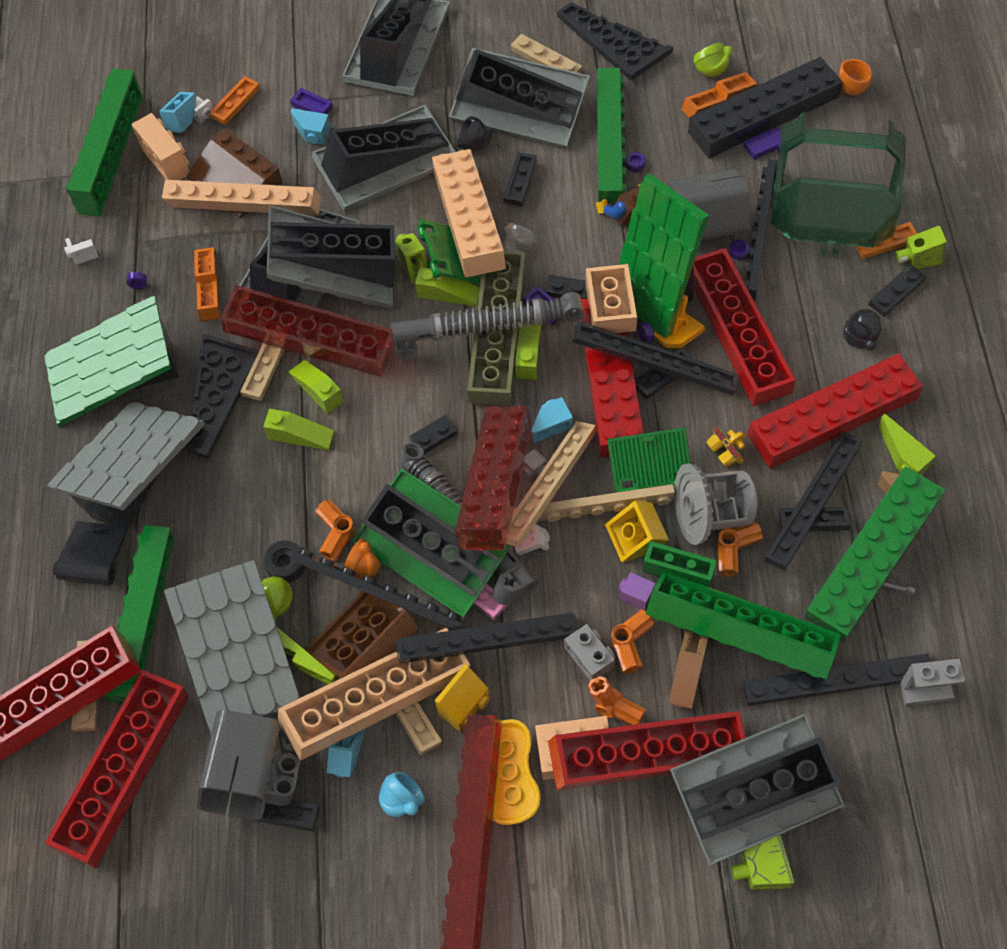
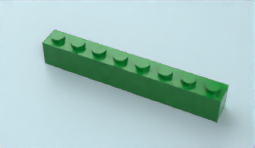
[597,68,626,203]
[104,525,175,703]

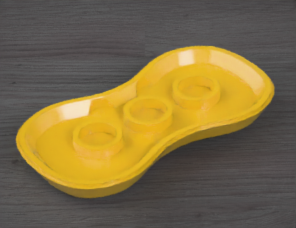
[478,720,540,825]

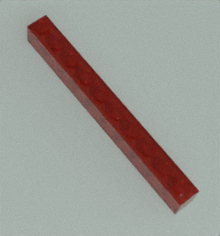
[440,715,502,949]

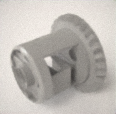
[674,463,758,545]

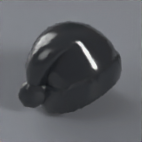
[457,116,492,150]
[843,309,882,351]

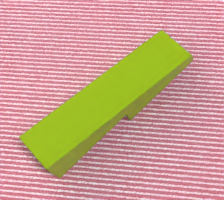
[277,627,337,684]

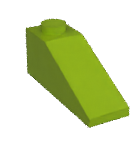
[415,267,480,307]
[515,323,541,380]
[289,360,344,414]
[263,409,335,451]
[878,414,935,475]

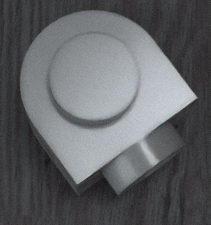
[520,450,549,481]

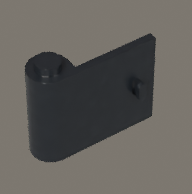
[53,521,128,586]

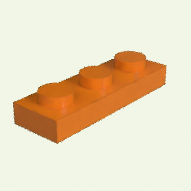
[209,76,261,126]
[853,222,917,259]

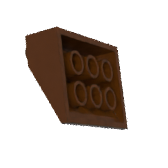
[187,128,283,219]
[305,591,418,680]

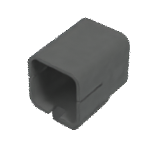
[666,168,750,241]
[197,710,300,820]

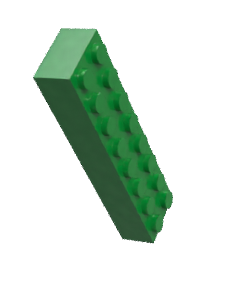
[66,68,143,217]
[804,466,945,643]
[646,571,841,679]

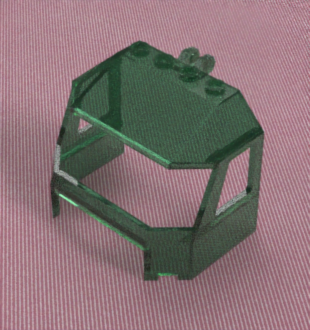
[770,112,906,257]

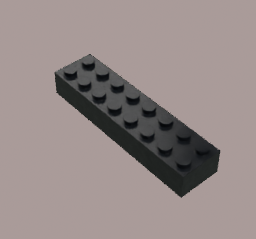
[688,57,843,159]

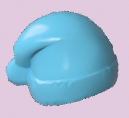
[379,772,425,818]

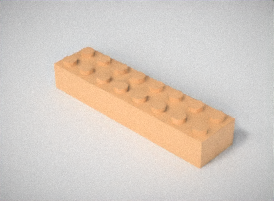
[432,149,506,278]
[278,628,470,761]

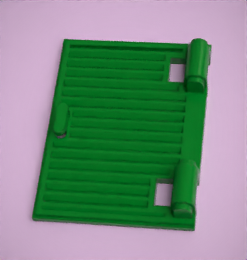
[417,218,481,285]
[607,427,691,493]

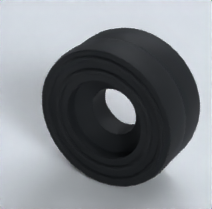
[263,540,306,583]

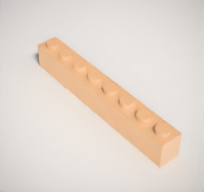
[162,180,322,216]

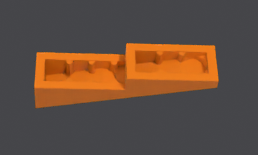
[681,72,758,118]
[194,247,221,322]

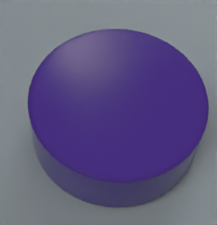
[626,152,645,172]
[729,240,750,261]
[126,272,148,289]
[637,322,654,343]

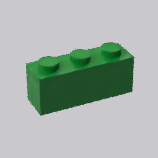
[643,541,717,587]

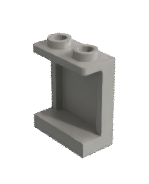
[900,659,965,706]

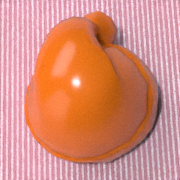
[839,59,872,96]
[344,538,381,577]

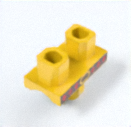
[706,426,745,468]

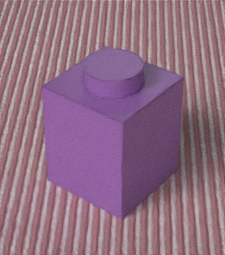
[618,572,656,611]

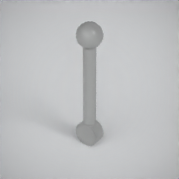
[883,582,915,595]

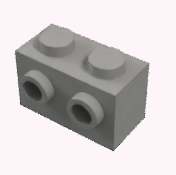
[564,624,615,681]

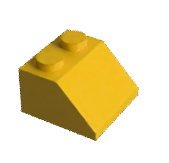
[605,500,669,563]
[435,664,490,732]

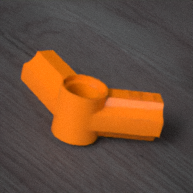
[316,499,355,561]
[716,522,763,577]
[611,609,655,674]
[588,676,646,725]

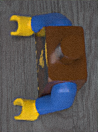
[595,184,640,227]

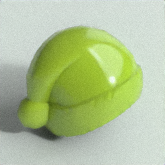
[693,43,733,77]
[262,576,293,621]

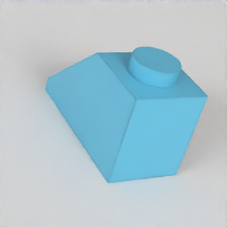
[159,92,196,133]
[291,108,331,145]
[531,397,573,444]
[327,729,365,777]

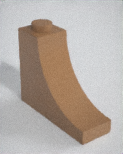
[668,629,708,708]

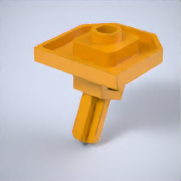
[653,295,705,348]

